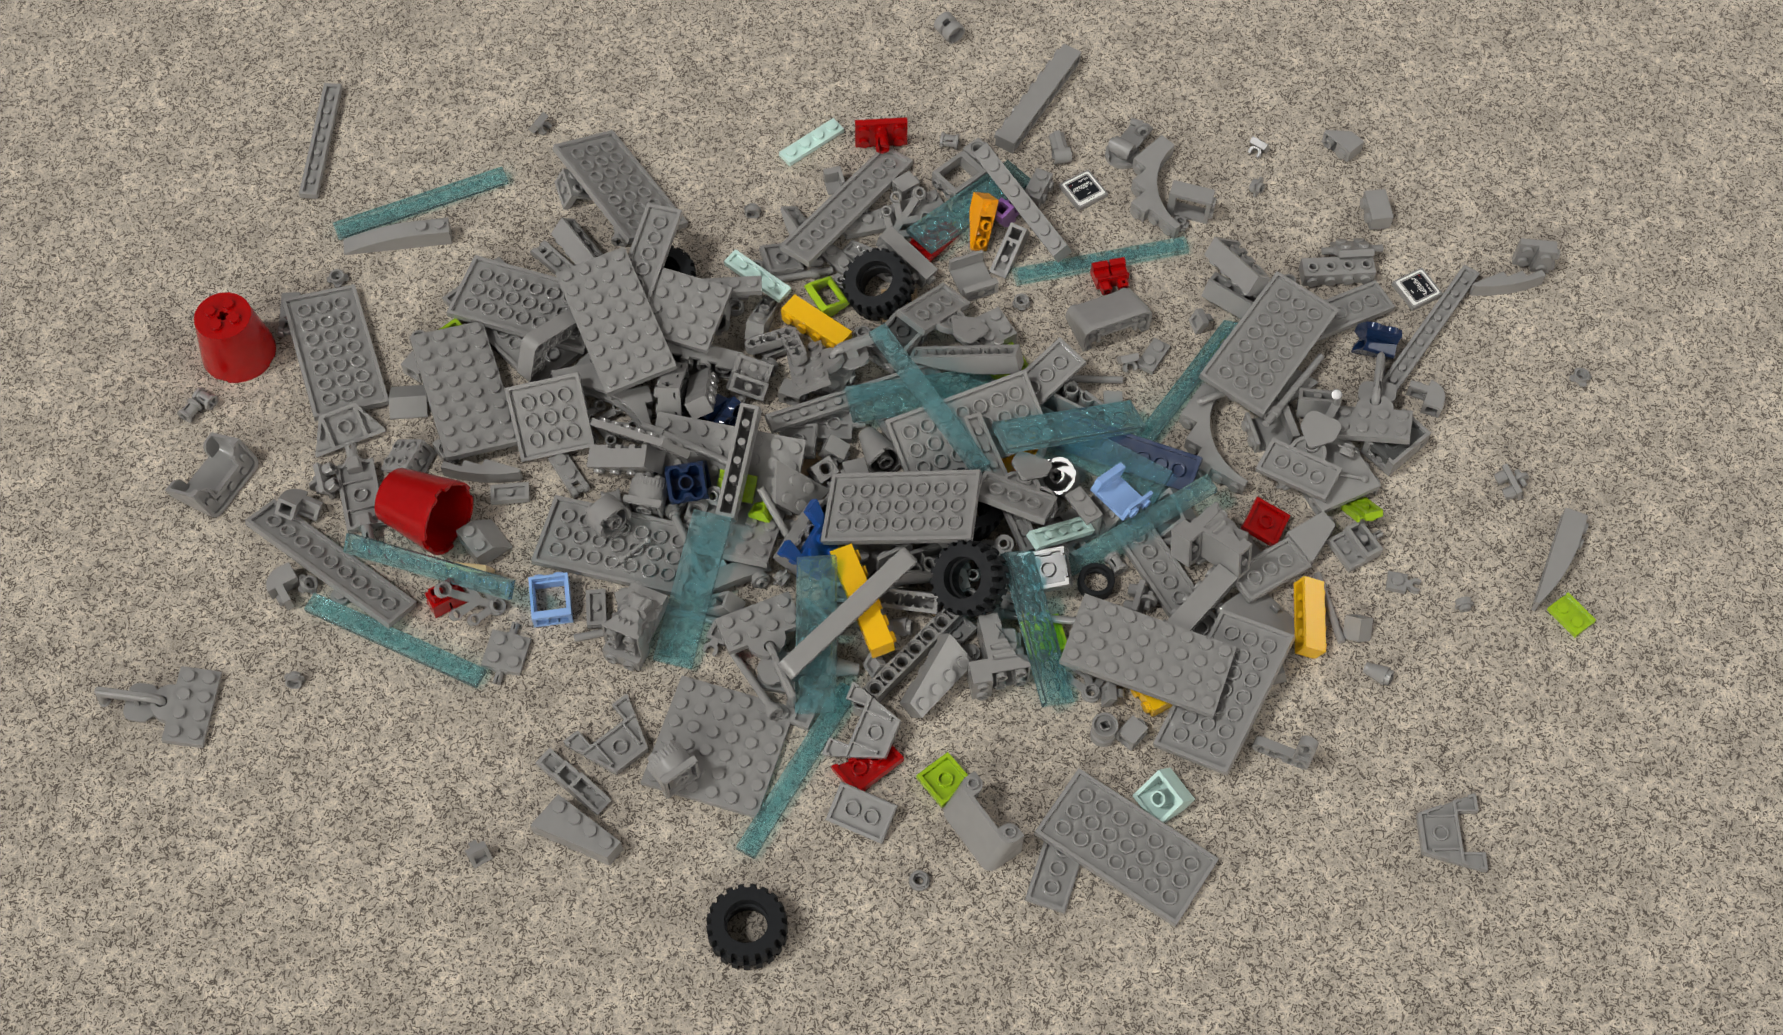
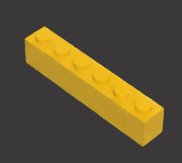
[830,543,897,659]

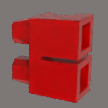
[1090,257,1130,296]
[424,577,467,618]

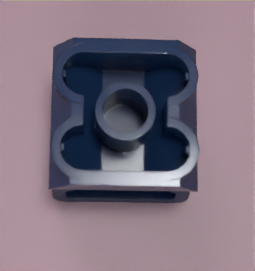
[1351,321,1402,360]
[698,393,741,426]
[665,460,712,505]

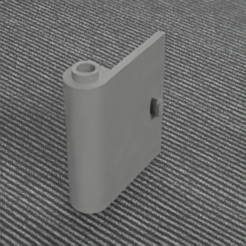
[1214,593,1294,635]

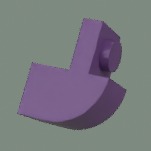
[994,197,1019,227]

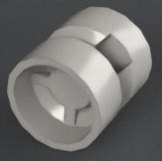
[934,12,965,44]
[1090,712,1118,747]

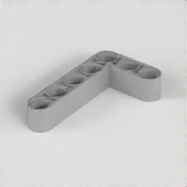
[517,308,579,382]

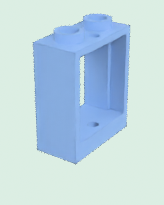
[528,572,573,628]

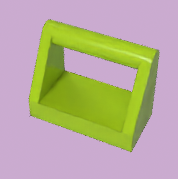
[804,276,849,317]

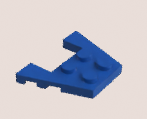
[777,499,839,581]

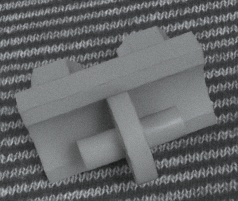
[309,462,341,499]
[1494,464,1529,500]
[1123,579,1158,614]

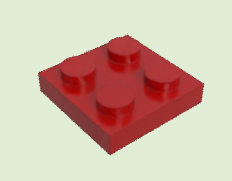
[1240,496,1291,546]

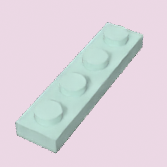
[779,118,844,166]
[724,249,791,303]
[1026,517,1095,551]

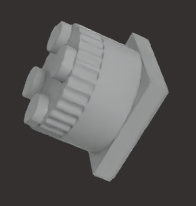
[623,473,668,519]
[647,740,701,799]

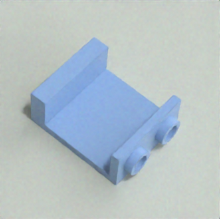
[1090,462,1153,521]

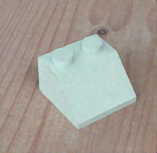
[1132,768,1195,823]

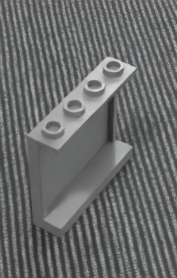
[1301,439,1381,515]

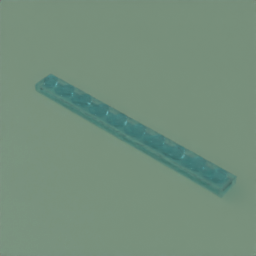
[333,167,509,240]
[1012,236,1189,286]
[1136,320,1238,441]
[869,323,991,472]
[1068,474,1218,576]
[343,533,515,600]
[304,593,486,689]
[736,682,853,859]

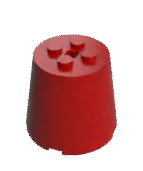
[194,292,276,383]
[375,468,474,555]

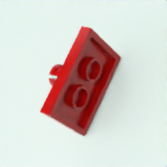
[855,117,908,154]

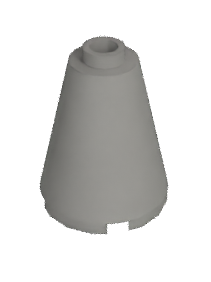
[859,427,901,473]

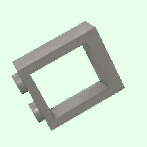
[932,150,987,203]
[1166,180,1217,224]

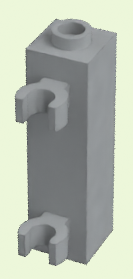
[876,226,938,288]

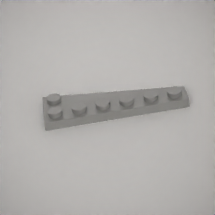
[843,189,951,240]

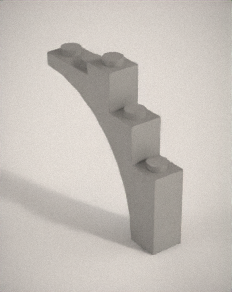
[1130,135,1180,239]
[551,363,655,433]
[1179,382,1248,495]

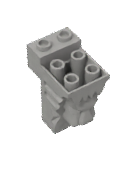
[1170,501,1252,580]
[601,582,669,671]
[967,612,1031,701]

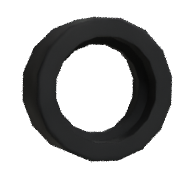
[1077,563,1115,600]

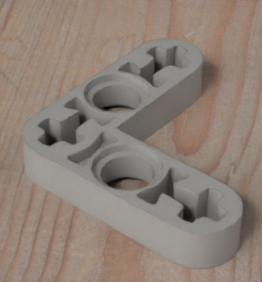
[745,326,808,365]
[1252,736,1319,770]

